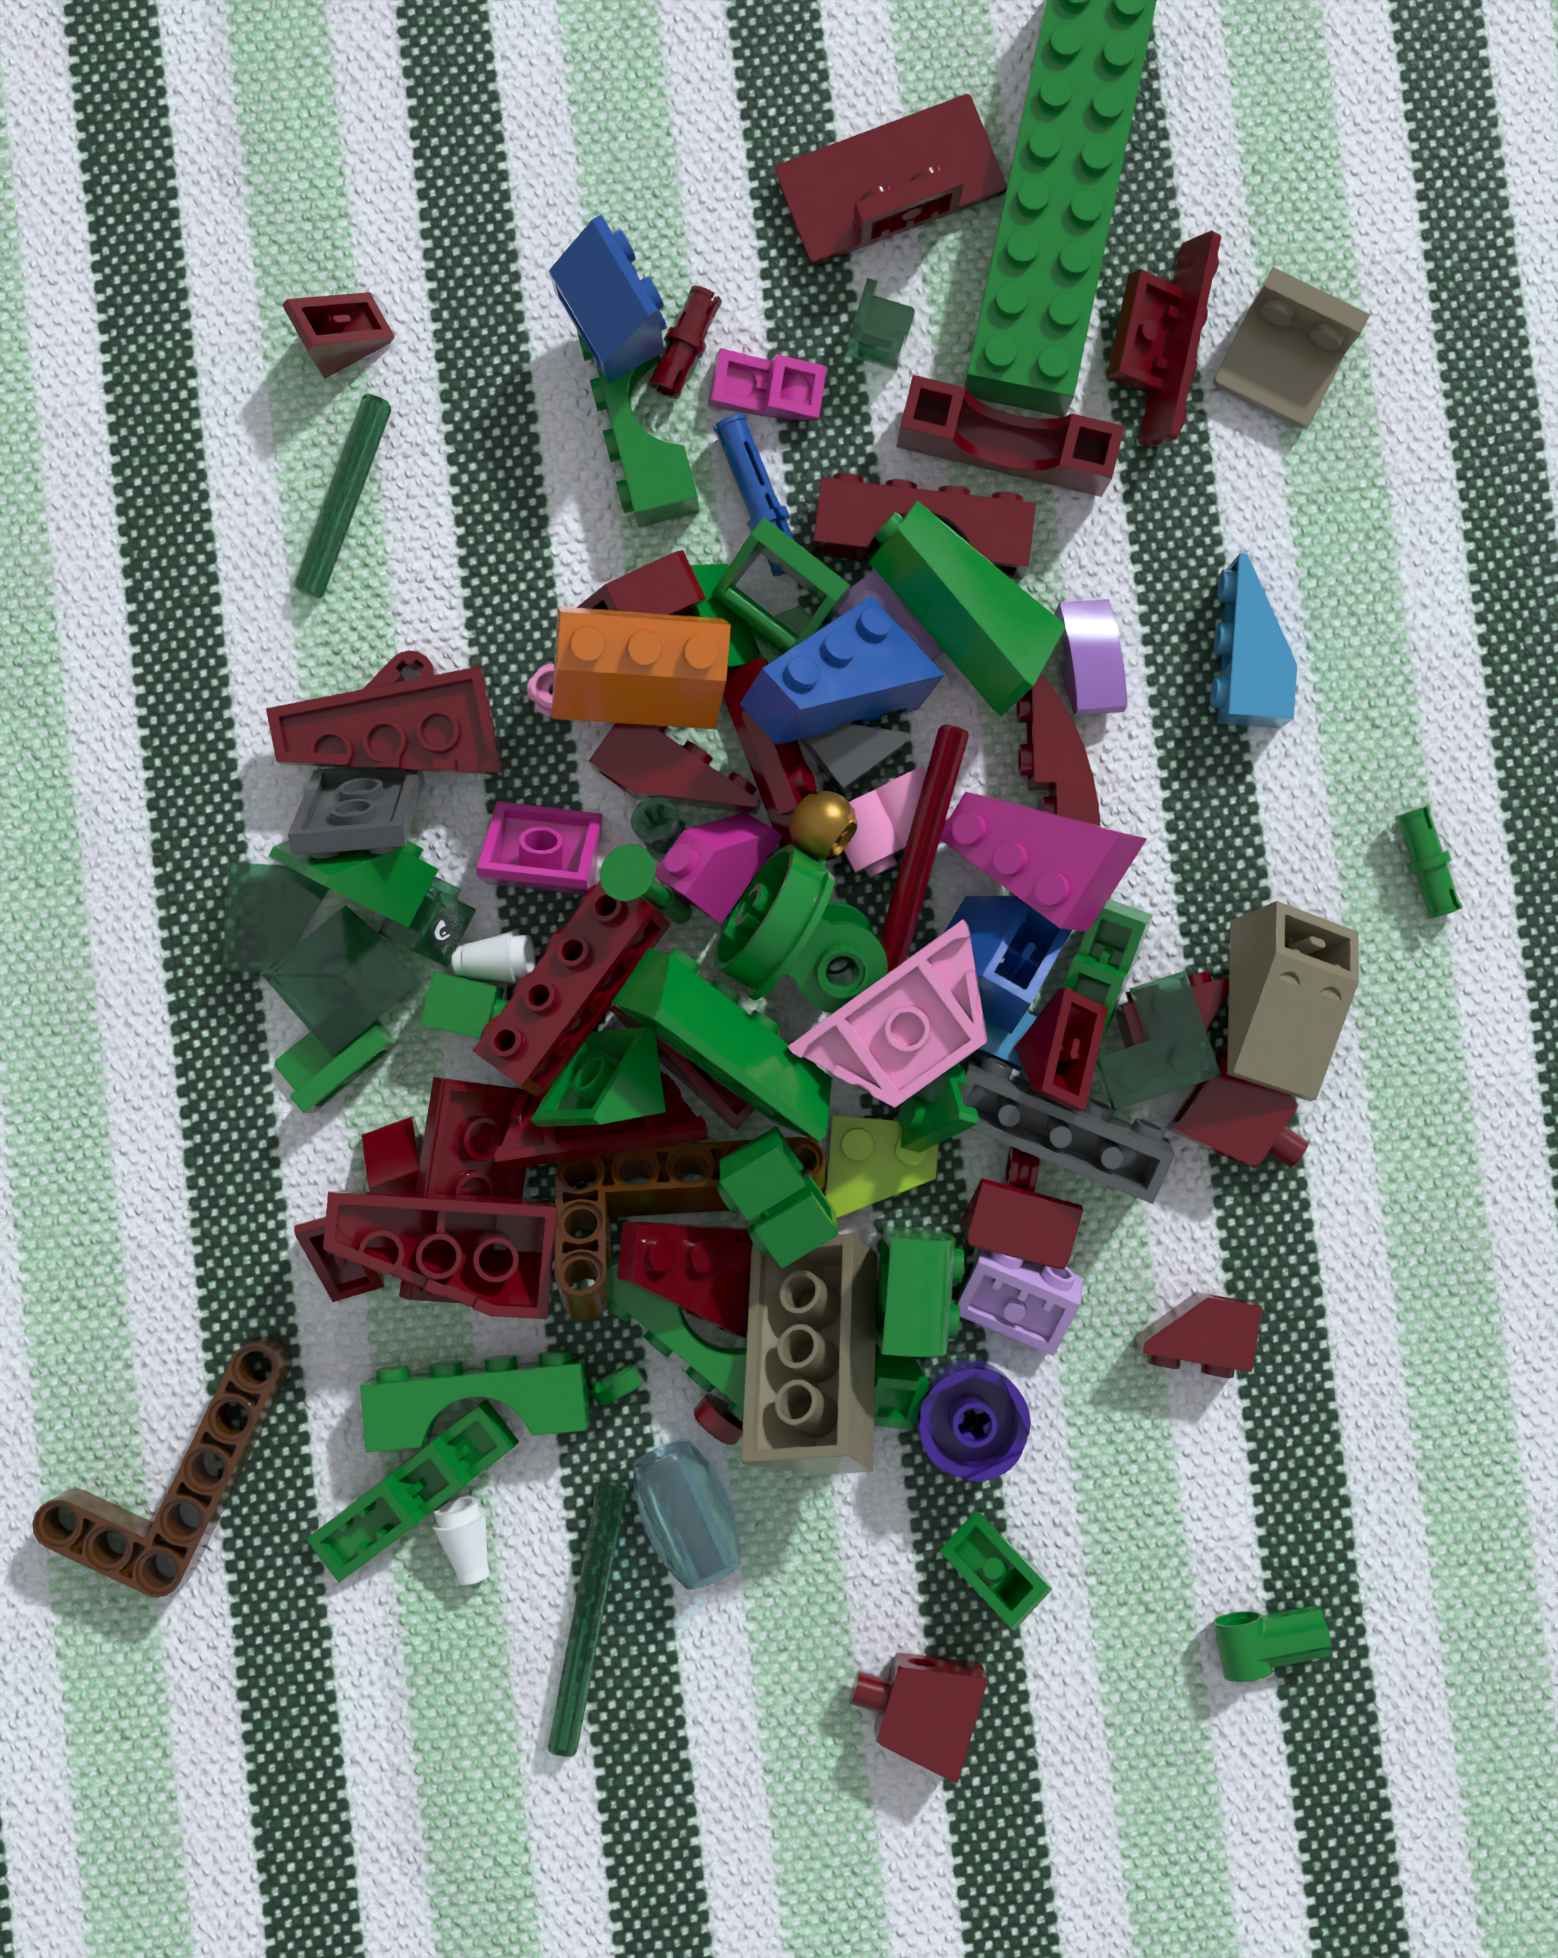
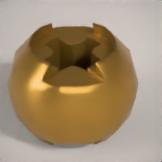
[788,791,858,859]

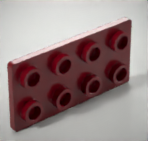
[775,94,1007,265]

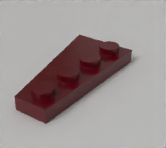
[266,666,504,775]

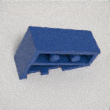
[740,595,945,745]

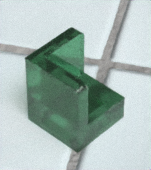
[847,278,915,371]

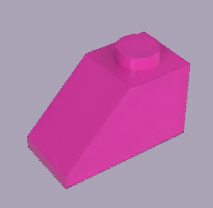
[655,812,783,924]

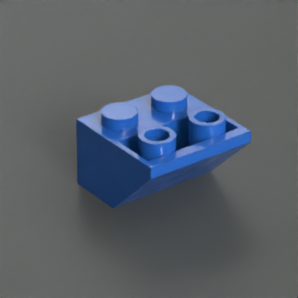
[549,214,667,383]
[944,896,1072,1034]

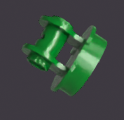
[714,845,888,1013]

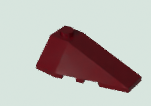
[323,1191,557,1319]

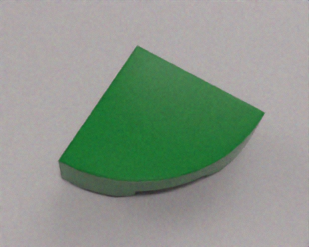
[589,1361,645,1406]

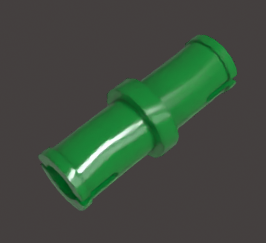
[1395,805,1463,918]

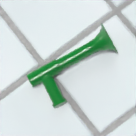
[600,844,692,924]

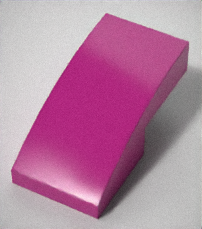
[708,348,827,421]

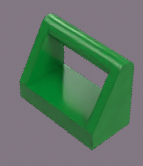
[711,517,850,653]

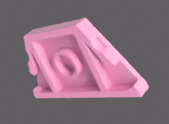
[787,919,987,1108]

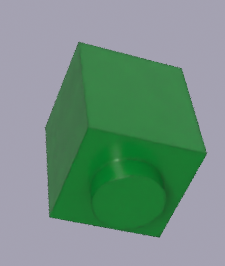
[420,971,509,1039]

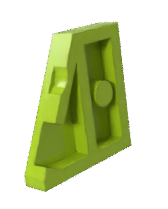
[825,1115,939,1218]

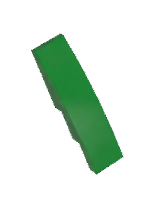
[306,1398,520,1583]

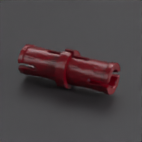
[648,285,722,399]

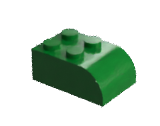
[876,1226,964,1357]

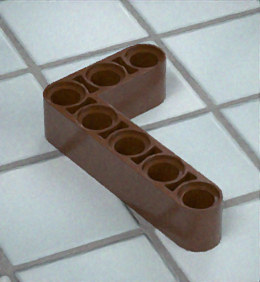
[555,1137,826,1319]
[32,1337,292,1598]

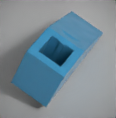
[1210,553,1297,729]

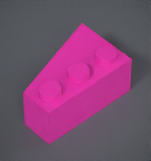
[940,791,1148,932]

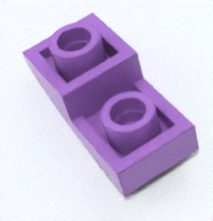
[1054,599,1127,716]

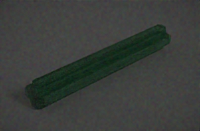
[294,394,392,598]

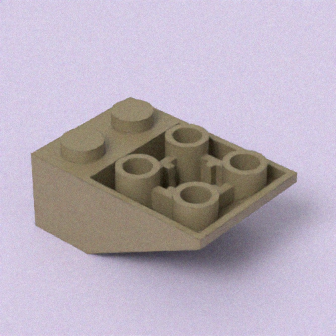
[1227,901,1359,1102]

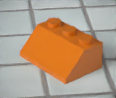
[551,606,731,729]

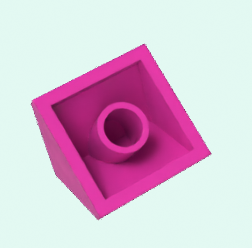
[477,801,603,895]

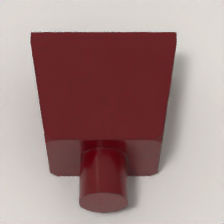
[1166,1044,1309,1168]
[849,1653,988,1783]

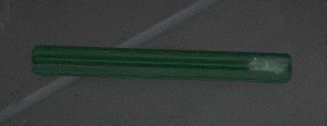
[547,1481,627,1757]

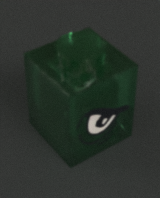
[378,877,477,967]

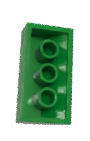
[612,948,832,1143]

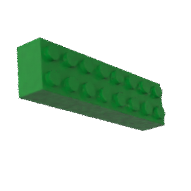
[964,0,1157,417]

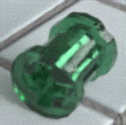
[630,796,687,862]

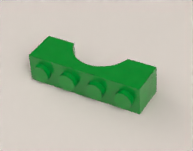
[576,329,700,528]
[607,1265,747,1423]
[360,1349,592,1453]

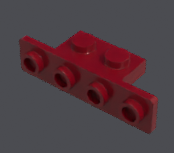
[1107,230,1221,448]
[723,657,839,862]

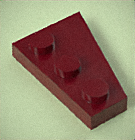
[617,1221,754,1338]

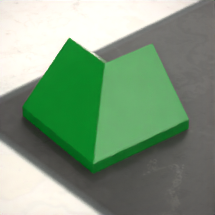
[530,1026,666,1127]

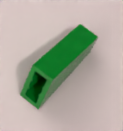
[869,501,1066,717]

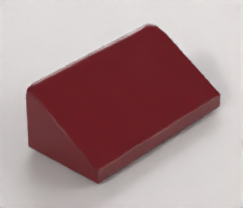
[961,1178,1083,1269]

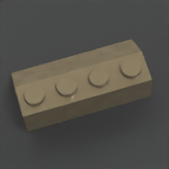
[741,1233,877,1475]

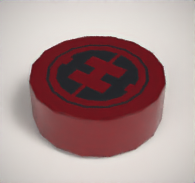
[693,1394,743,1445]

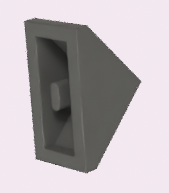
[799,723,907,796]

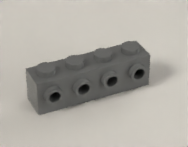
[960,1055,1175,1204]

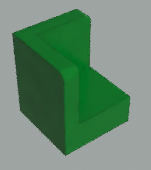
[874,1344,929,1430]

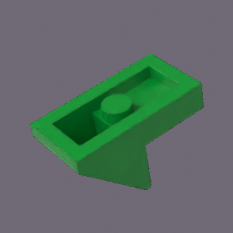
[939,1511,1052,1631]

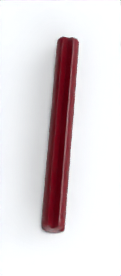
[879,724,969,974]

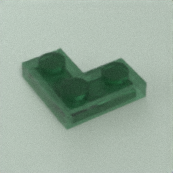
[1096,970,1221,1110]

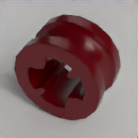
[1004,1146,1040,1192]

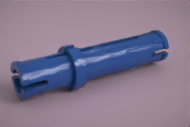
[713,413,794,577]

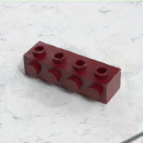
[472,881,671,1100]

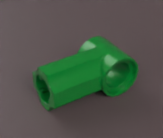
[1213,1605,1332,1682]

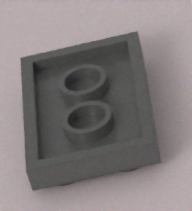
[288,767,424,859]

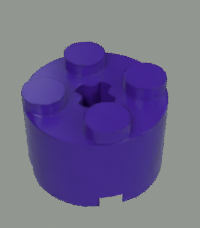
[915,1360,1031,1482]

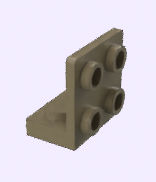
[1213,267,1370,429]

